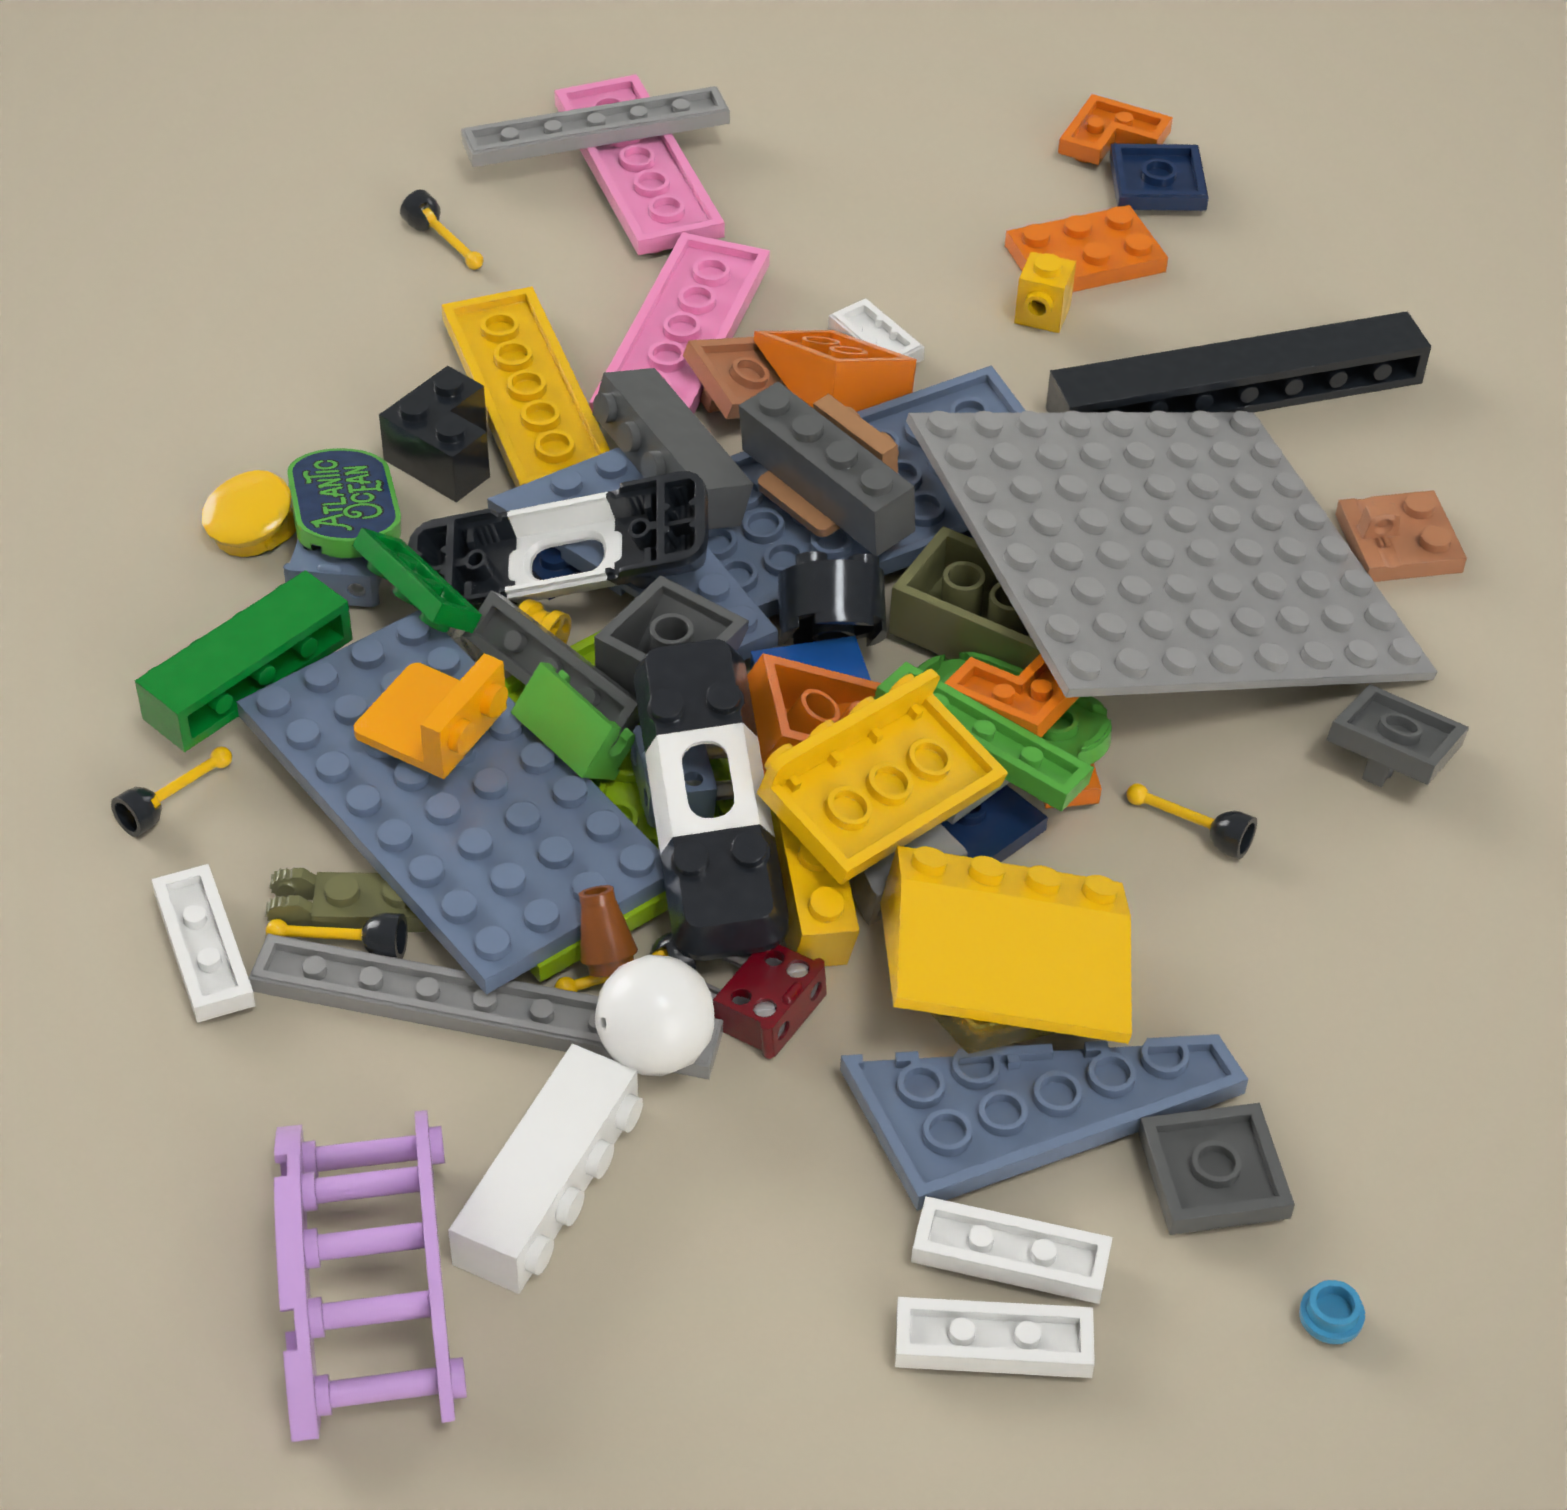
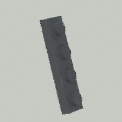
[462,591,640,747]

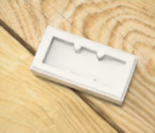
[828,298,925,363]

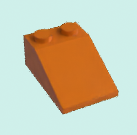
[754,330,917,412]
[747,653,881,775]

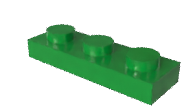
[352,528,482,633]

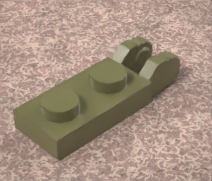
[265,868,428,932]

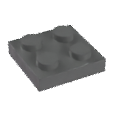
[1138,1103,1295,1235]

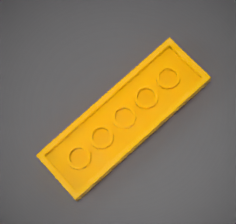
[441,286,610,487]

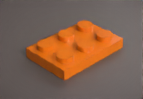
[1005,205,1168,292]

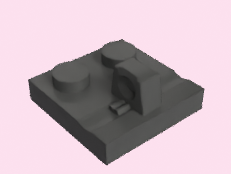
[1327,684,1469,787]

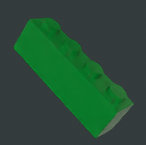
[135,570,353,753]

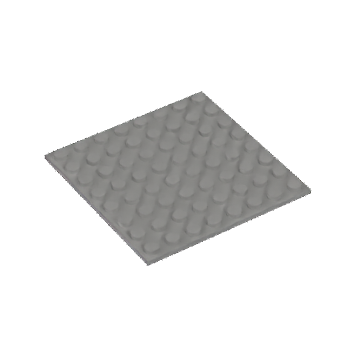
[906,411,1437,698]

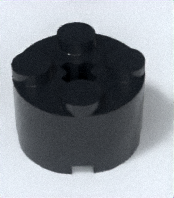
[778,551,887,647]

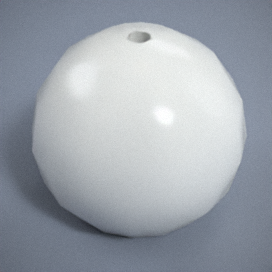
[595,955,714,1076]

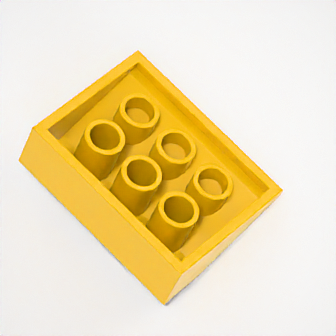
[880,845,1132,1044]

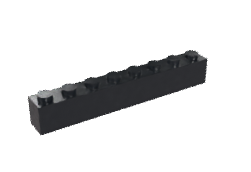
[1046,311,1431,413]

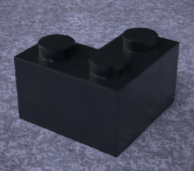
[379,365,490,503]

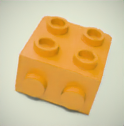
[354,653,508,779]

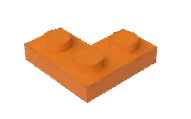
[1058,94,1173,165]
[945,654,1079,737]

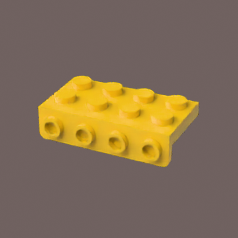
[757,668,1008,885]

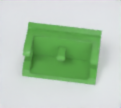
[511,662,635,780]

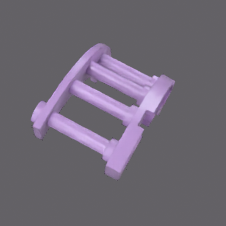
[274,1110,467,1442]

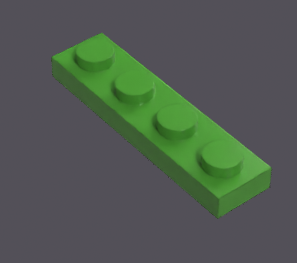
[874,662,1094,812]

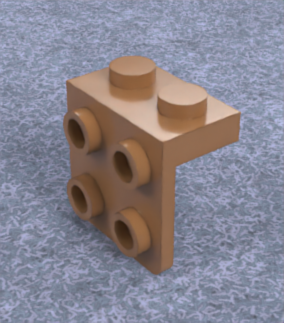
[758,394,899,537]

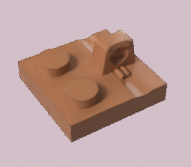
[683,337,787,419]
[1335,490,1467,582]

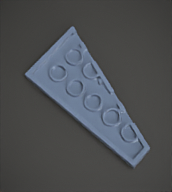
[487,447,778,660]
[840,1034,1248,1211]

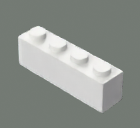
[448,1044,643,1294]

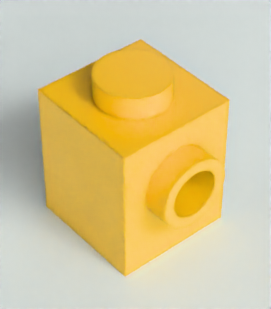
[1014,251,1076,333]

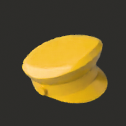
[202,470,296,557]

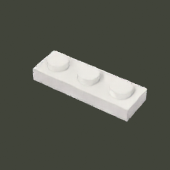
[152,864,256,1023]
[911,1196,1113,1304]
[895,1297,1095,1378]

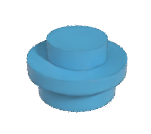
[1299,1280,1365,1344]

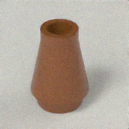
[578,885,638,977]

